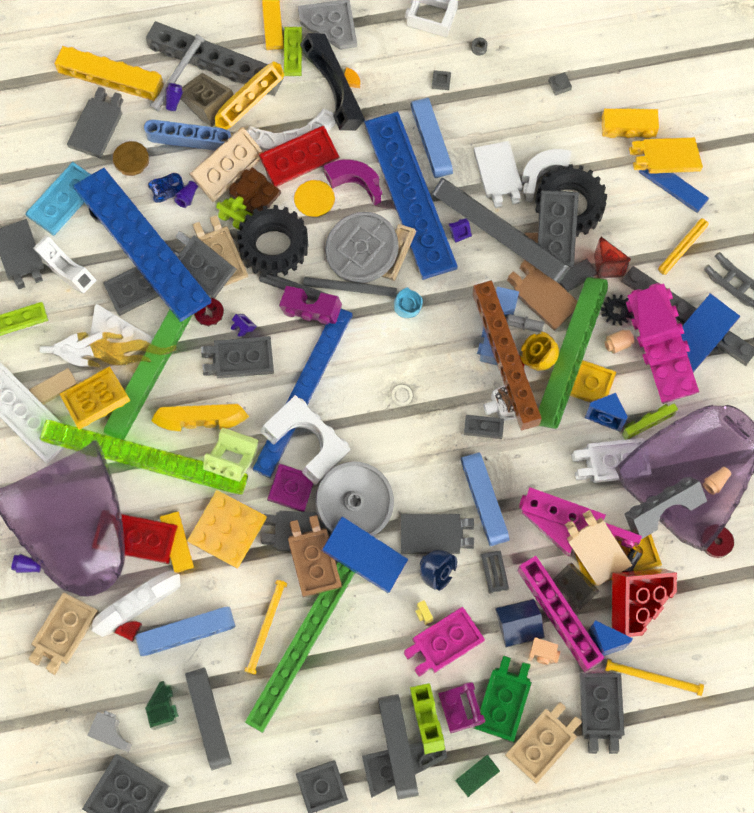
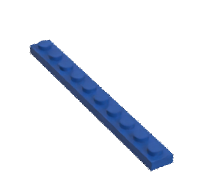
[253,308,353,479]

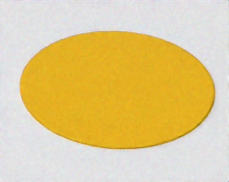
[294,180,335,217]

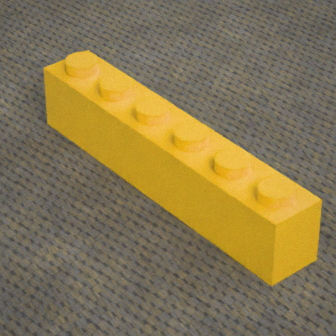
[54,46,164,101]

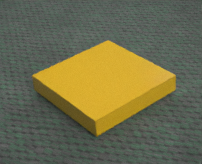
[570,360,616,403]

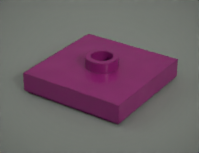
[267,463,313,512]

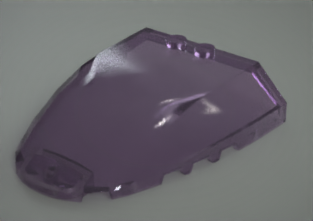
[615,405,754,551]
[0,440,125,597]

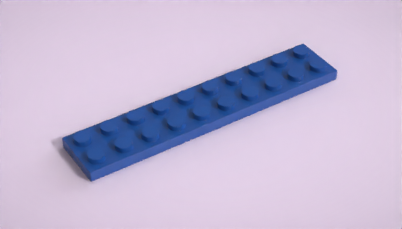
[364,111,458,280]
[73,168,211,322]

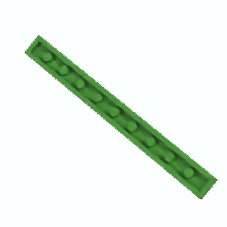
[245,562,355,733]

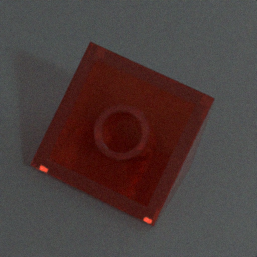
[594,236,631,278]

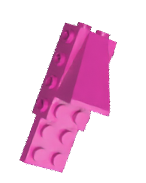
[626,283,700,404]
[519,487,642,556]

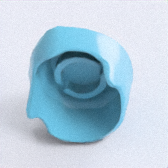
[394,287,423,318]

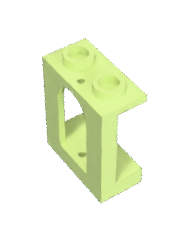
[203,427,258,482]

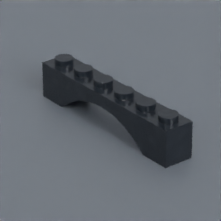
[300,33,365,131]

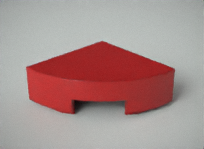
[114,621,142,642]

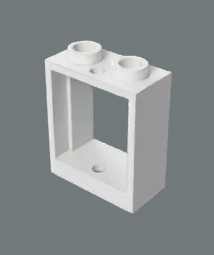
[405,0,458,37]

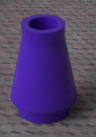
[166,83,183,111]
[174,181,198,208]
[11,554,42,573]

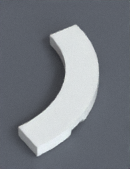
[246,108,336,150]

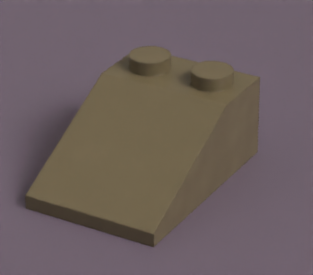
[181,73,234,127]

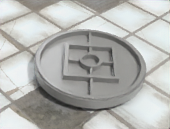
[325,212,399,283]

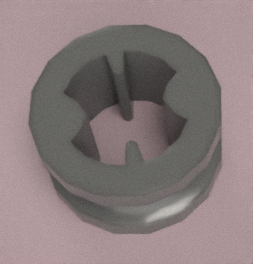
[472,37,488,56]

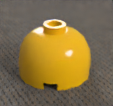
[520,332,559,371]

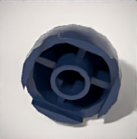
[420,550,458,591]

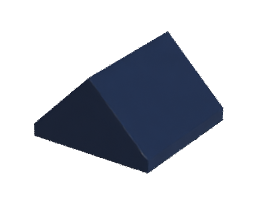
[495,599,545,648]

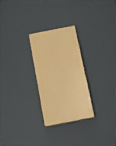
[189,127,263,202]

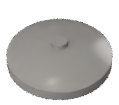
[315,462,394,536]

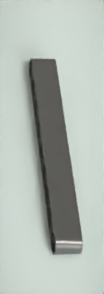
[432,178,571,283]

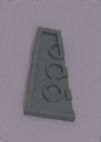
[362,742,447,798]

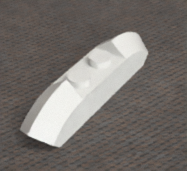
[92,570,180,637]

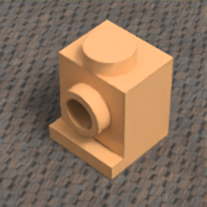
[528,638,560,665]

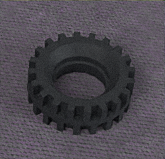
[535,164,607,237]
[237,205,309,277]

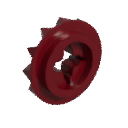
[194,298,224,327]

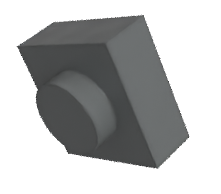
[548,72,572,96]

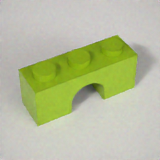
[410,683,445,754]

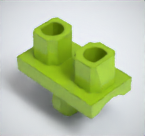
[216,196,253,230]

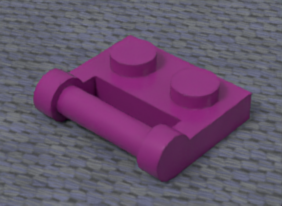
[438,682,485,734]

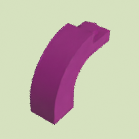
[324,159,383,205]

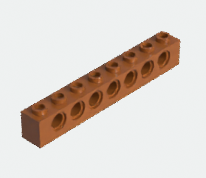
[472,280,542,431]

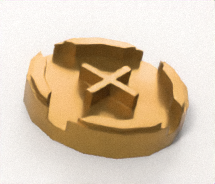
[113,141,149,176]

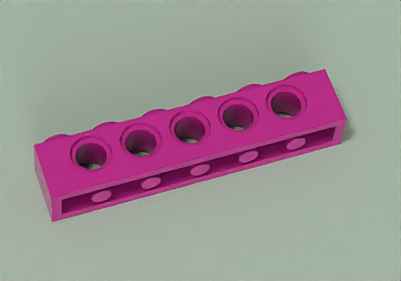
[517,556,604,673]

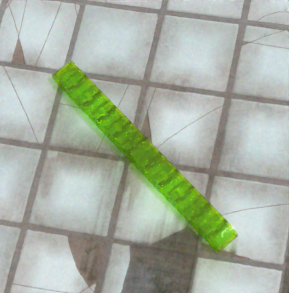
[39,420,248,495]

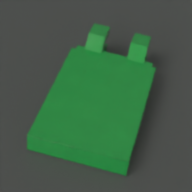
[474,656,532,742]

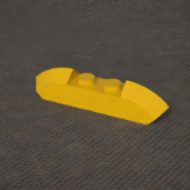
[215,61,284,130]
[151,404,249,431]

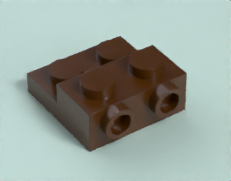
[229,167,281,214]

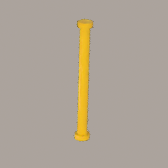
[244,580,288,675]
[605,659,704,696]

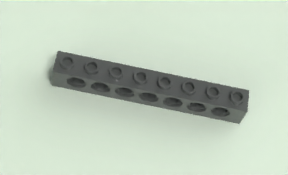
[146,21,284,96]

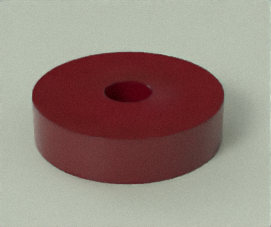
[701,526,734,558]

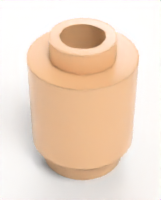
[605,330,634,354]

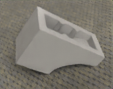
[87,711,132,753]

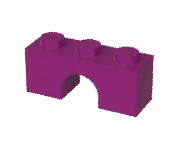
[279,286,342,324]

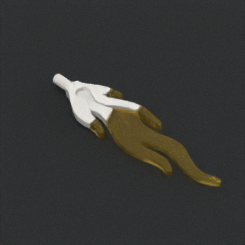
[40,332,177,368]

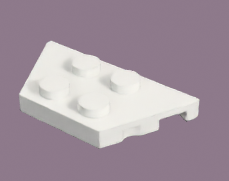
[90,304,153,363]

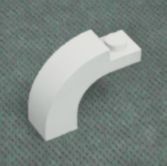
[521,149,571,202]
[33,235,96,294]

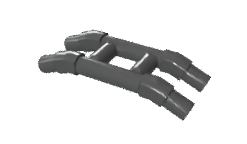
[703,252,754,308]

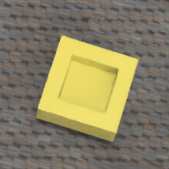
[415,600,433,625]

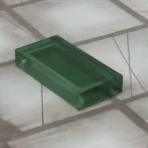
[455,754,500,798]

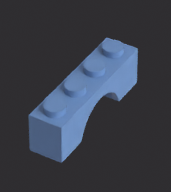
[477,286,519,365]

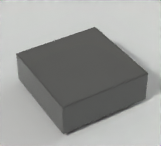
[432,70,451,90]

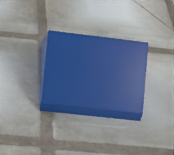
[585,393,628,432]
[588,620,633,656]

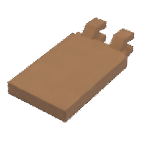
[507,260,578,331]
[288,515,342,597]

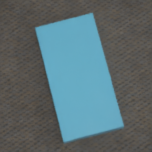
[25,162,91,236]

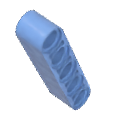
[410,97,453,179]
[144,120,231,151]
[461,452,510,547]
[135,607,236,656]

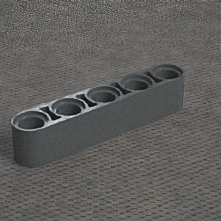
[185,667,232,771]
[378,694,419,800]

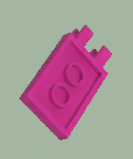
[403,607,485,677]

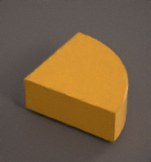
[344,67,360,88]

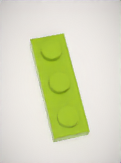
[284,27,302,76]
[0,302,49,336]
[622,403,678,440]

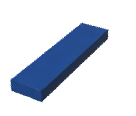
[639,169,709,213]

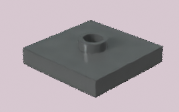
[296,760,348,813]

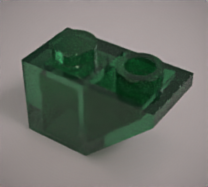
[145,681,179,730]

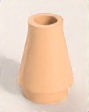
[703,467,732,495]

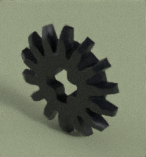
[601,294,633,326]

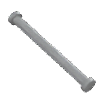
[150,34,205,111]

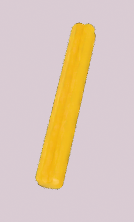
[658,218,709,275]

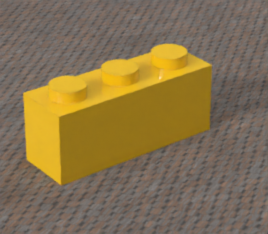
[602,108,659,138]

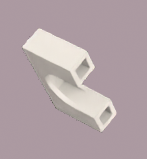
[260,395,351,486]

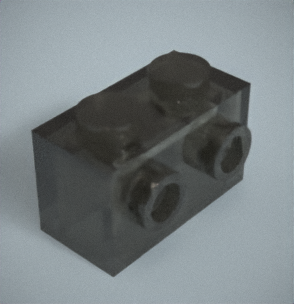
[553,563,600,610]

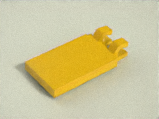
[629,137,703,174]

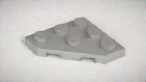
[298,0,357,50]

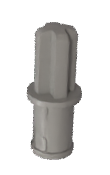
[506,314,544,332]

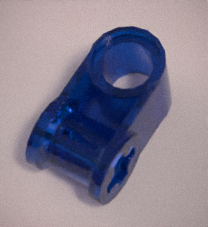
[148,173,185,203]

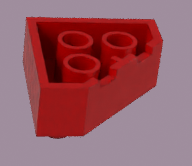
[612,568,677,637]

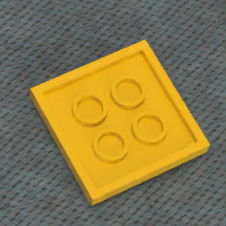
[59,366,130,429]
[187,490,267,569]

